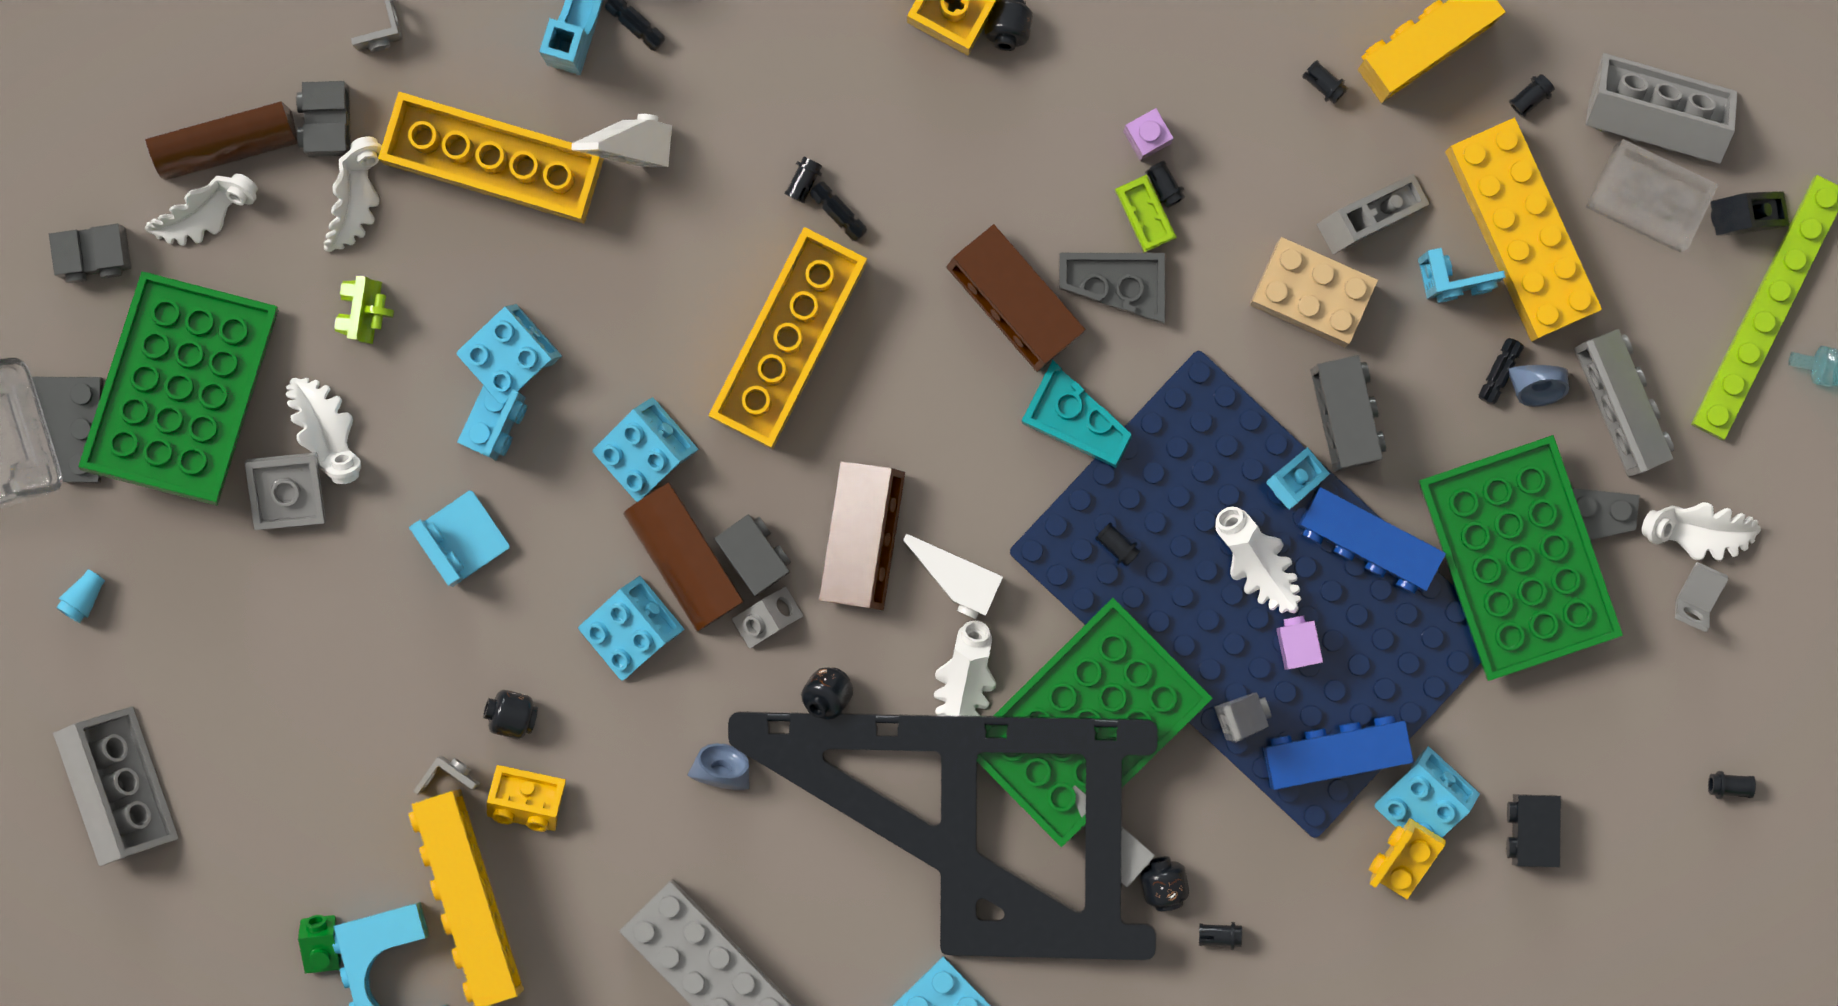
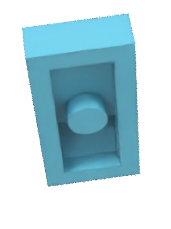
[1266,447,1330,509]

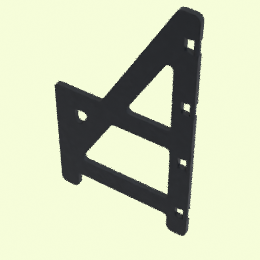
[728,711,1158,960]

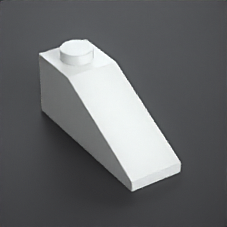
[572,114,672,167]
[903,534,1003,619]

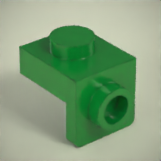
[298,915,341,974]

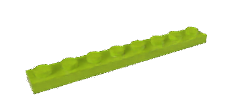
[1691,175,1838,440]

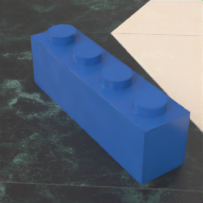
[1298,487,1446,594]
[1263,715,1414,790]

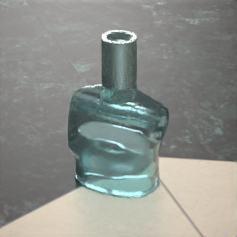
[1788,346,1838,387]

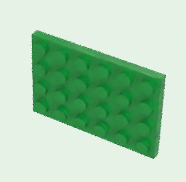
[78,271,279,506]
[1418,435,1623,681]
[977,598,1213,848]

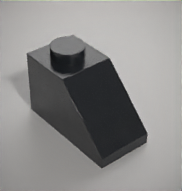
[1710,191,1790,236]

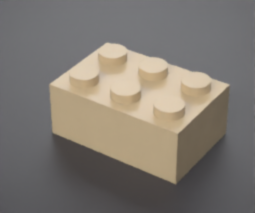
[1249,237,1378,348]

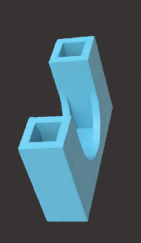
[539,0,604,76]
[332,902,448,1006]

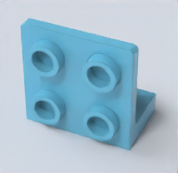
[1418,248,1506,303]
[457,304,562,404]
[457,385,528,461]
[593,397,699,502]
[409,490,510,587]
[578,576,685,680]
[1374,746,1480,837]

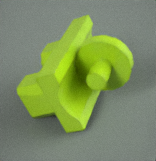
[334,276,394,344]

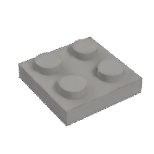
[245,452,326,530]

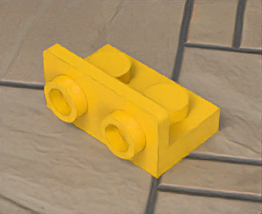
[487,765,566,832]
[1368,818,1446,899]

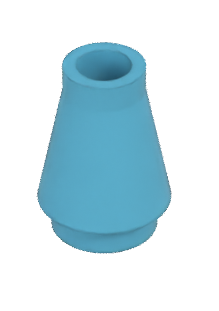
[56,569,105,624]

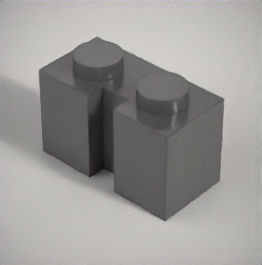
[296,81,351,157]
[49,224,131,283]
[714,514,791,597]

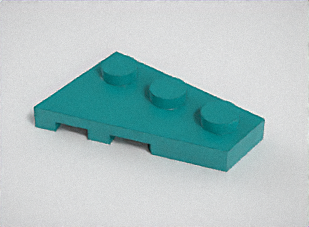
[1022,360,1132,468]

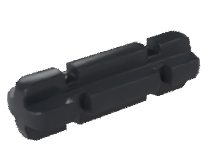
[605,0,665,51]
[810,181,867,241]
[1479,338,1524,405]

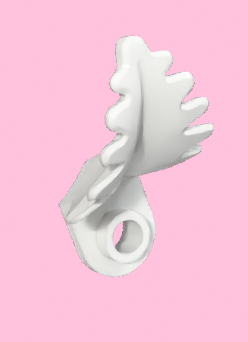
[324,136,382,252]
[145,174,258,246]
[286,378,361,484]
[1642,502,1761,561]
[1215,507,1301,613]
[934,621,996,716]

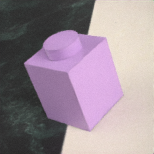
[1123,108,1173,161]
[1276,616,1323,670]

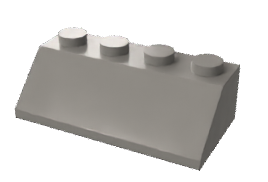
[1586,53,1737,164]
[1574,329,1674,477]
[53,706,179,867]

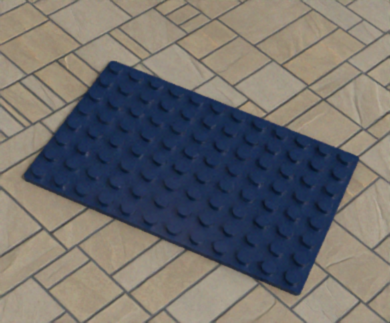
[1010,351,1481,838]

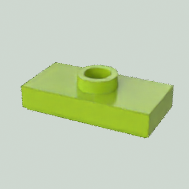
[1115,174,1177,253]

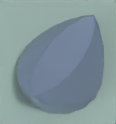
[1509,365,1570,407]
[688,743,749,790]

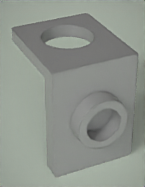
[351,0,403,52]
[1675,562,1728,632]
[732,587,803,648]
[413,756,480,795]

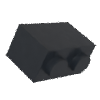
[1506,794,1561,867]

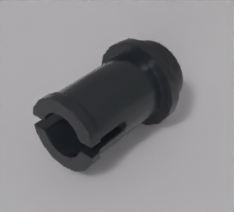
[1302,60,1348,104]
[1509,74,1555,118]
[784,157,822,203]
[1145,161,1185,208]
[1095,522,1141,567]
[1708,771,1756,799]
[1199,922,1242,950]

